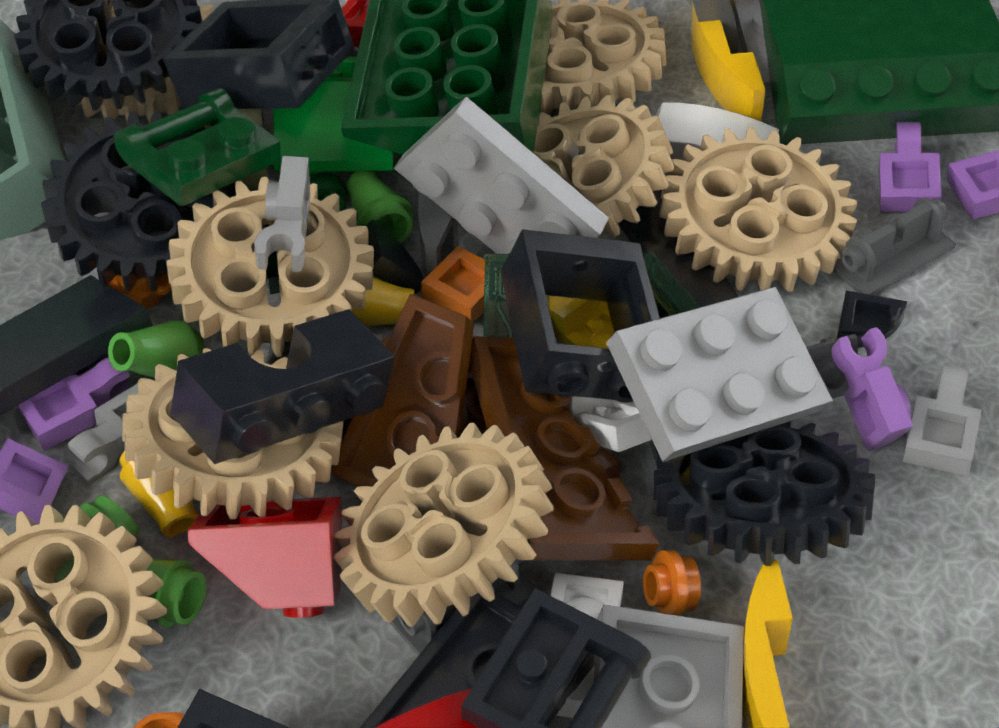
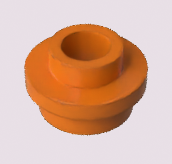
[643,550,701,616]

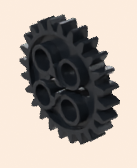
[14,0,203,111]
[41,111,241,292]
[653,421,876,566]

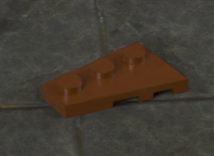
[330,294,474,487]

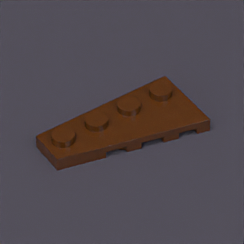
[469,336,660,561]

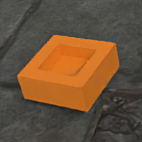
[421,246,494,322]

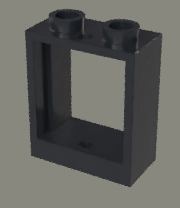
[163,0,355,109]
[500,229,660,403]

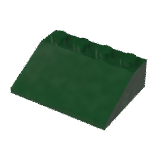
[341,0,553,155]
[759,0,999,145]

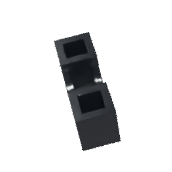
[170,309,395,465]

